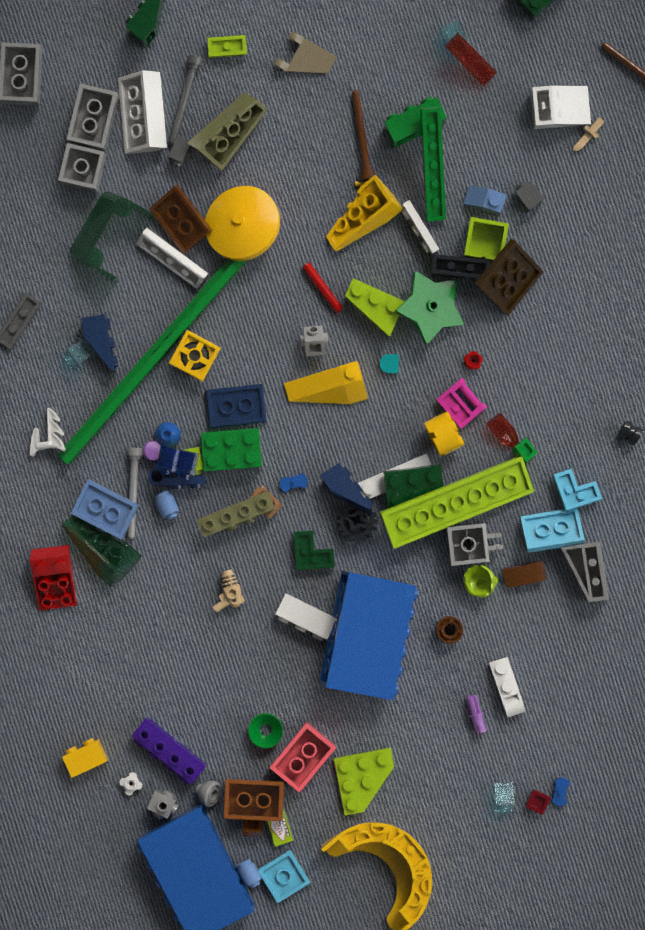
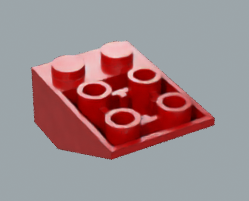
[30,545,77,610]

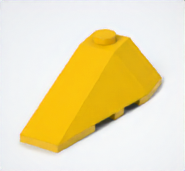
[326,175,403,252]
[284,361,368,404]

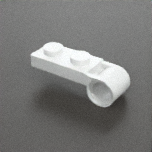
[489,657,526,718]

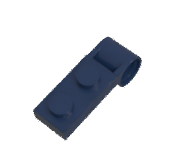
[148,468,206,489]

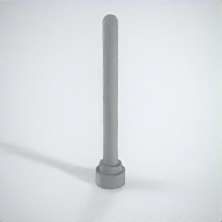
[127,447,143,540]

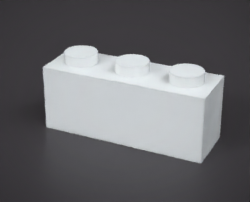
[276,594,337,641]

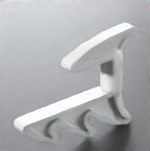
[30,408,66,456]

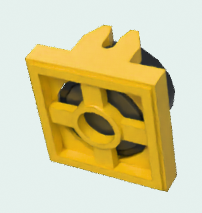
[169,330,221,382]

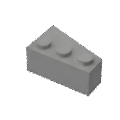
[561,541,609,602]

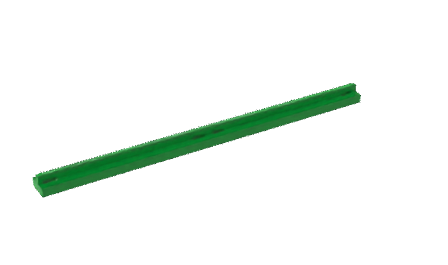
[58,259,248,465]

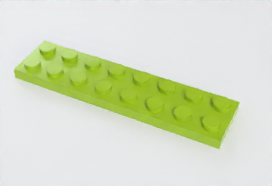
[380,457,534,549]

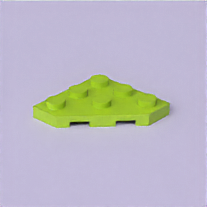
[334,747,394,815]

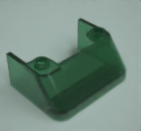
[70,192,155,283]

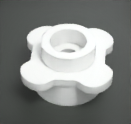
[120,772,142,795]

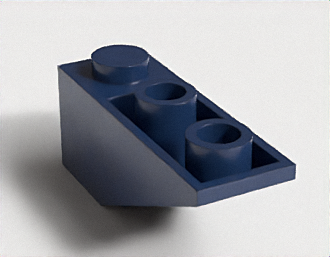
[81,314,119,372]
[320,463,373,515]

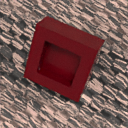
[525,789,551,815]

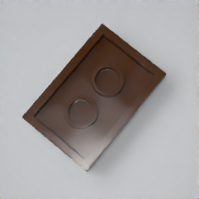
[149,185,212,254]

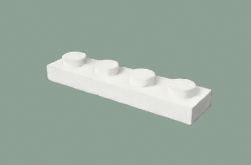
[358,454,431,499]

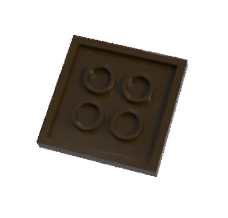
[474,239,544,316]

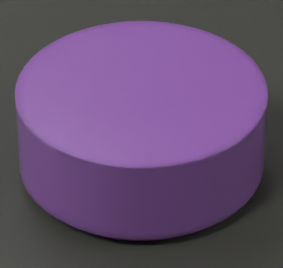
[142,441,162,460]

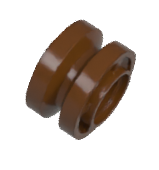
[436,616,463,644]

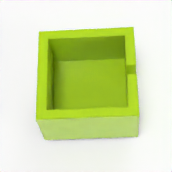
[463,217,509,262]

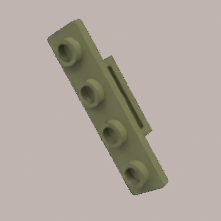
[197,491,275,537]

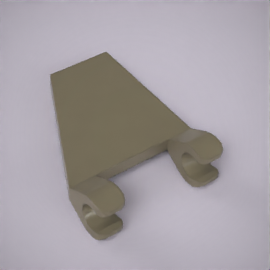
[274,31,337,74]

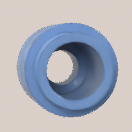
[155,491,180,521]
[236,858,262,889]

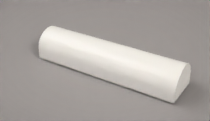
[136,228,209,289]

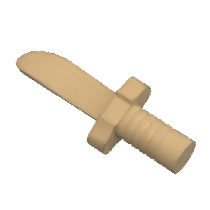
[572,117,604,151]

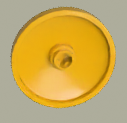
[205,186,280,261]

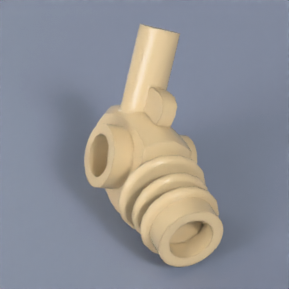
[213,569,245,613]

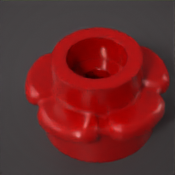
[464,351,483,370]

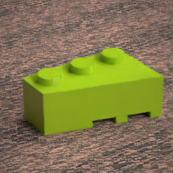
[345,278,404,338]

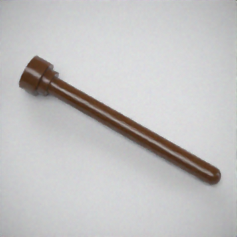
[601,42,645,81]
[352,90,375,181]

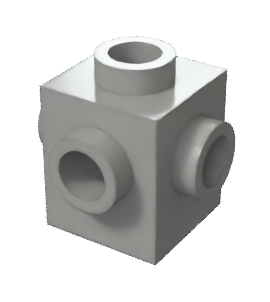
[300,325,328,357]
[147,789,178,819]

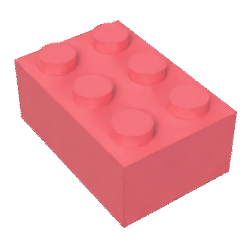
[270,721,336,793]

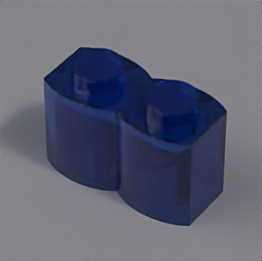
[156,446,199,479]

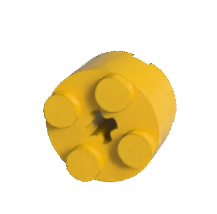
[424,411,465,457]

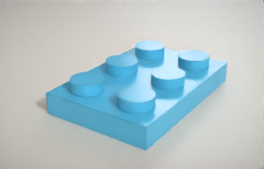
[520,508,585,553]

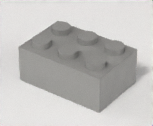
[0,42,43,106]
[66,84,119,152]

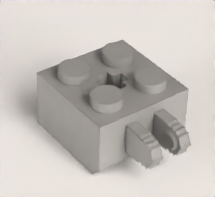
[446,523,503,566]

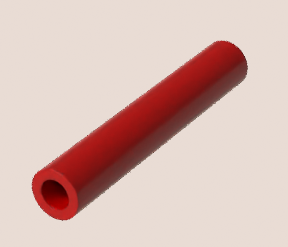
[302,262,343,313]

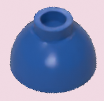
[154,422,181,448]

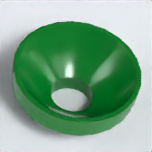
[248,713,283,748]

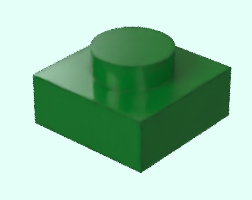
[511,437,537,463]

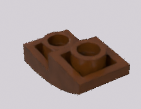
[502,561,546,588]

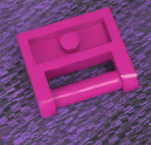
[436,378,487,429]

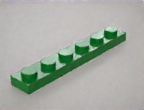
[420,106,446,222]

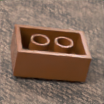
[224,779,285,821]

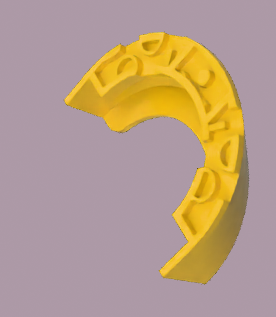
[321,822,432,930]

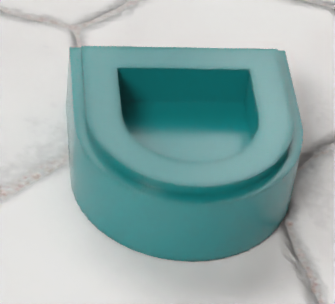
[379,354,399,374]

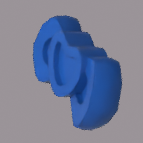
[279,473,308,493]
[551,777,571,807]

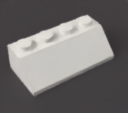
[118,70,167,154]

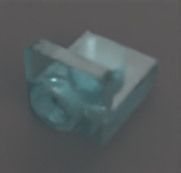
[63,338,96,370]
[494,783,515,814]

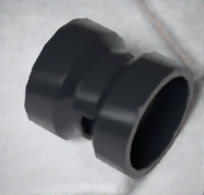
[617,420,644,446]

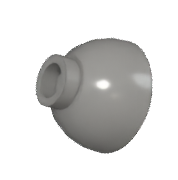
[195,781,221,808]

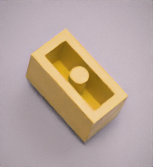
[62,738,108,778]

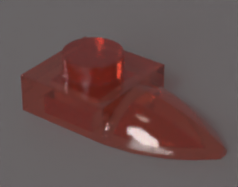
[486,412,518,447]

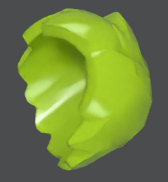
[463,565,498,598]

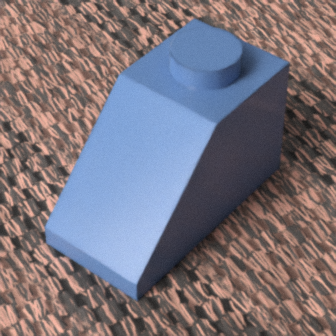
[463,186,507,216]

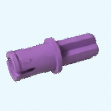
[466,695,487,734]

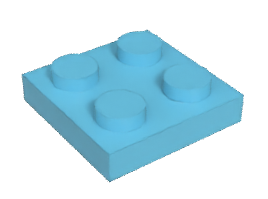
[257,849,310,903]

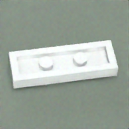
[402,200,439,255]

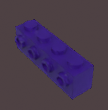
[132,717,207,784]

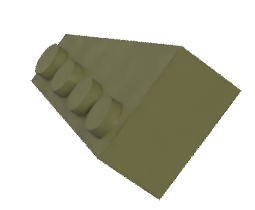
[187,92,268,170]

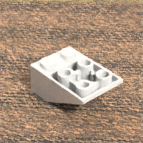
[530,86,591,129]

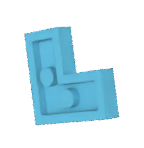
[552,469,602,512]

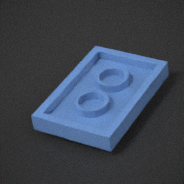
[71,479,139,540]

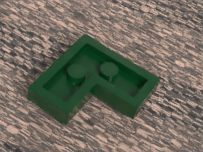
[294,531,335,570]

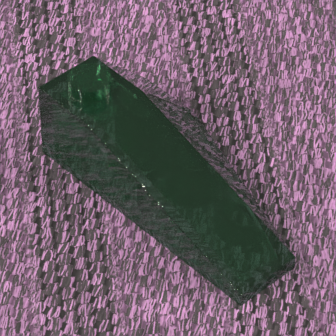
[61,515,142,587]

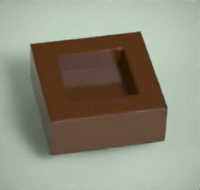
[243,819,263,837]

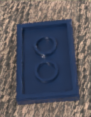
[206,384,267,428]

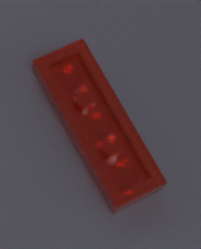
[445,32,497,86]

